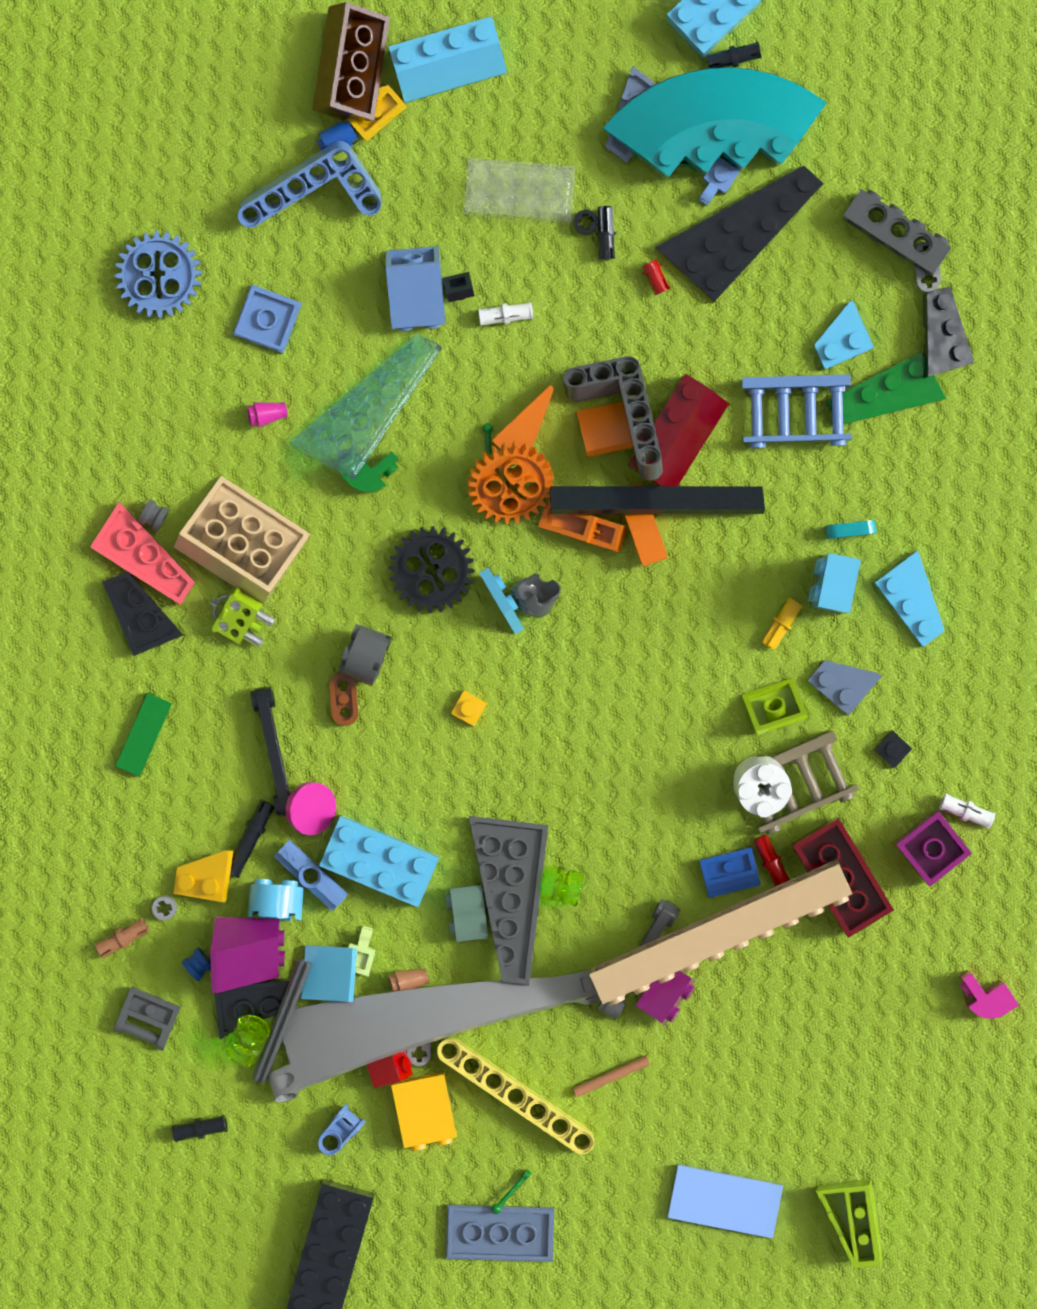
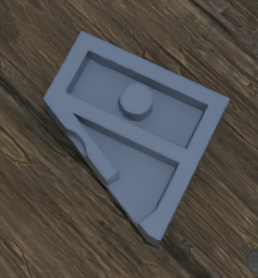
[807,660,882,715]

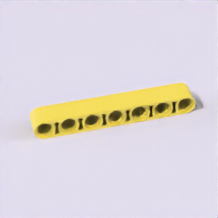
[437,1037,594,1154]

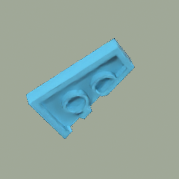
[875,551,945,647]

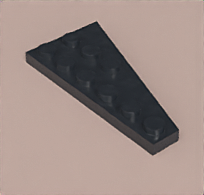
[655,166,824,302]

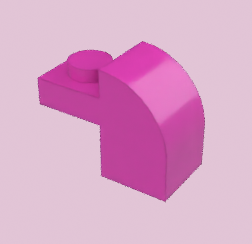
[959,970,1019,1019]

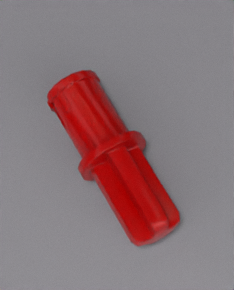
[754,835,790,886]

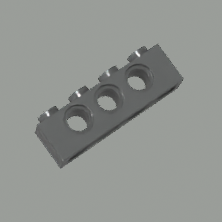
[843,189,951,278]

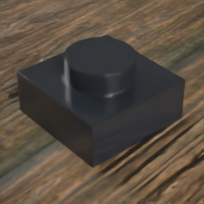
[443,272,475,302]
[874,730,912,768]

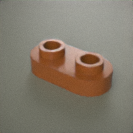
[329,673,359,726]

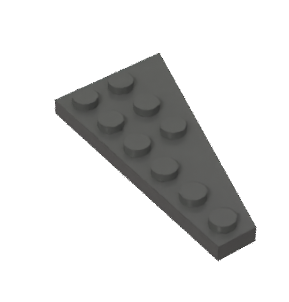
[469,816,548,986]

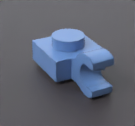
[699,157,740,206]

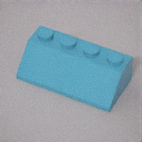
[389,16,507,103]

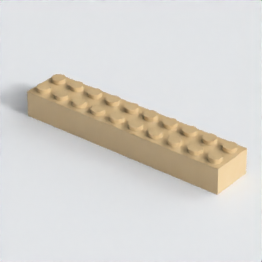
[589,859,852,1006]

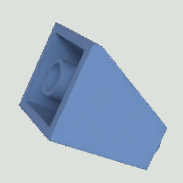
[386,246,445,331]

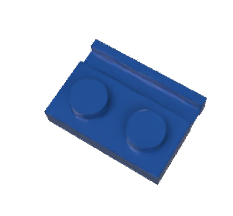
[699,846,761,898]

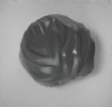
[511,573,561,618]

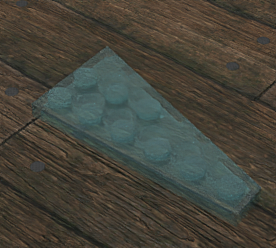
[290,333,442,480]

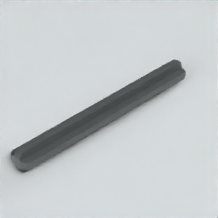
[252,959,311,1083]

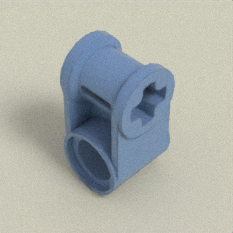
[318,1104,366,1155]

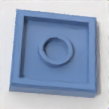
[233,284,302,354]

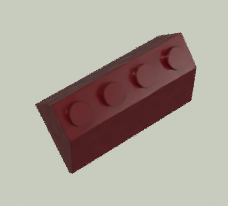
[628,373,729,486]

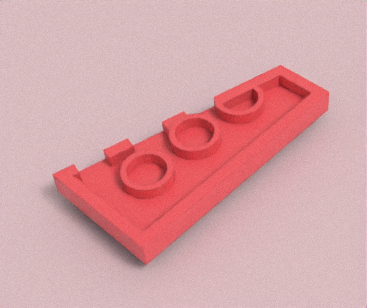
[90,502,196,605]

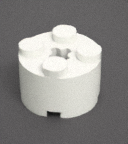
[733,756,792,817]

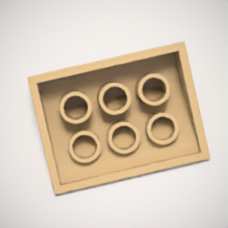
[174,476,310,606]

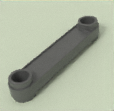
[597,899,680,1020]

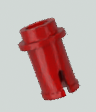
[642,260,670,296]

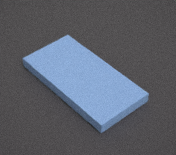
[668,1164,783,1238]

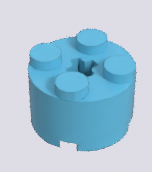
[248,879,304,921]

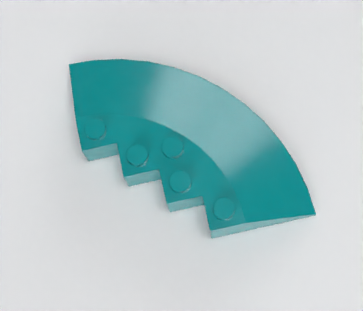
[602,67,827,179]

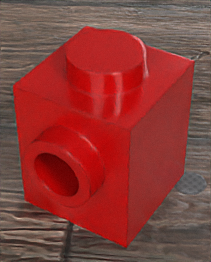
[366,1051,413,1088]

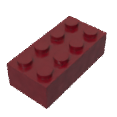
[791,817,894,938]

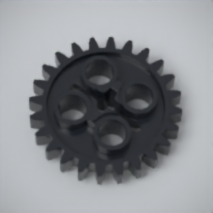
[388,526,475,613]

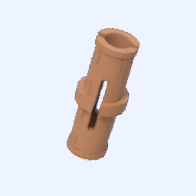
[95,917,150,959]

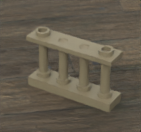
[733,730,859,835]

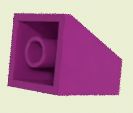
[210,917,285,993]

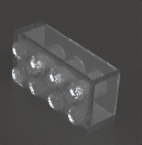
[464,158,576,224]

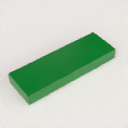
[116,693,173,777]

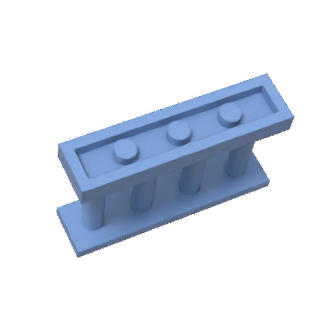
[742,374,852,448]

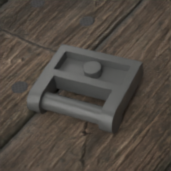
[113,986,181,1051]

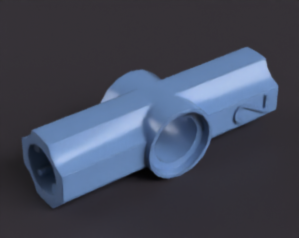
[274,840,348,911]

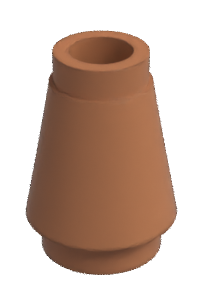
[388,968,429,992]

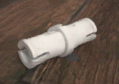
[479,302,534,326]
[939,793,995,829]

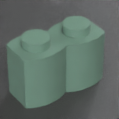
[446,884,489,942]

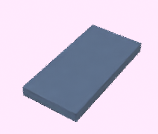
[446,1204,554,1262]

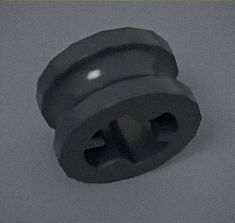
[574,210,598,235]

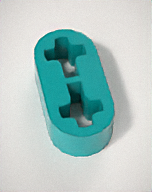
[825,520,877,539]

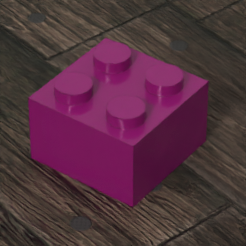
[893,810,972,887]

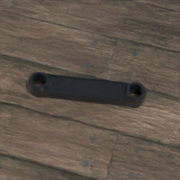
[250,686,294,816]

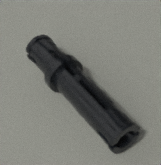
[230,799,275,878]

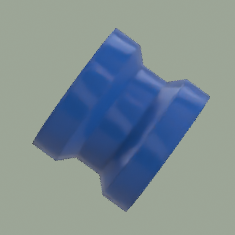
[181,948,211,981]

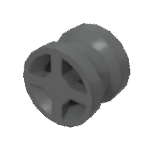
[138,499,170,532]

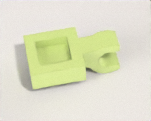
[348,926,376,976]

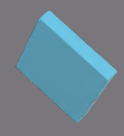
[301,945,357,1002]

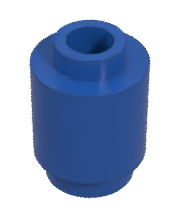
[316,121,358,156]

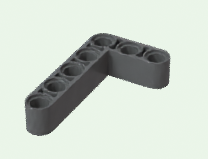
[563,356,663,480]

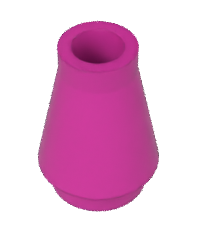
[247,402,288,428]

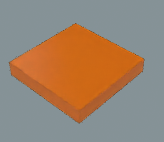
[577,401,633,457]

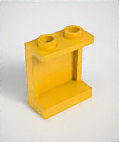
[391,1071,457,1151]

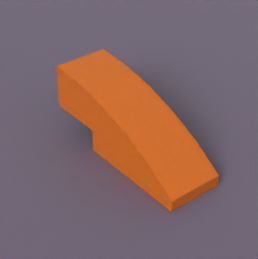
[624,483,668,567]
[538,501,628,553]

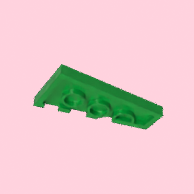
[826,352,946,425]

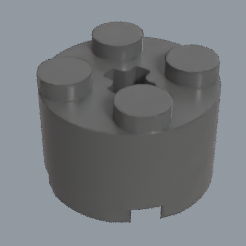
[338,624,392,686]

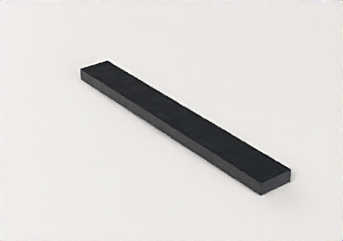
[549,486,765,514]

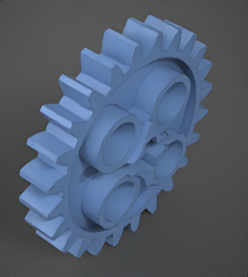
[115,231,203,319]

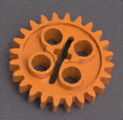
[467,441,554,524]

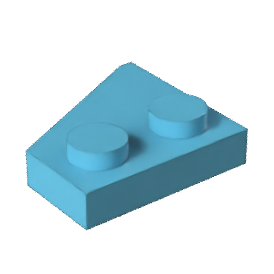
[814,301,874,370]
[479,568,524,634]

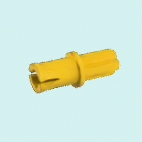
[762,597,803,650]

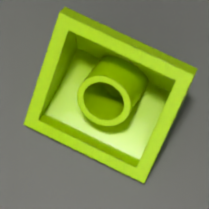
[742,678,808,735]

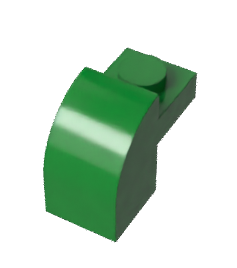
[338,451,400,493]

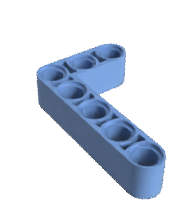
[238,141,381,228]

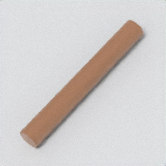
[573,1055,650,1098]

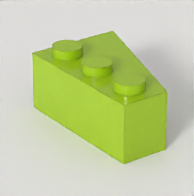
[816,1179,883,1268]

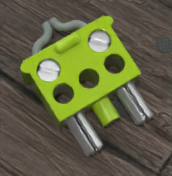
[211,587,275,647]

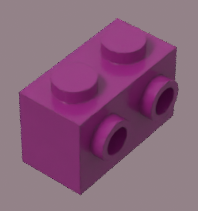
[636,970,695,1025]

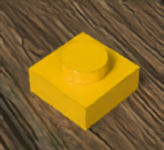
[451,690,487,726]

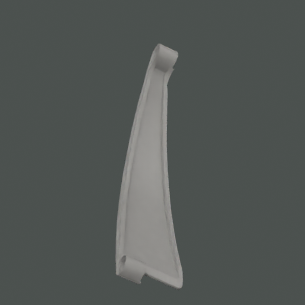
[268,970,600,1103]

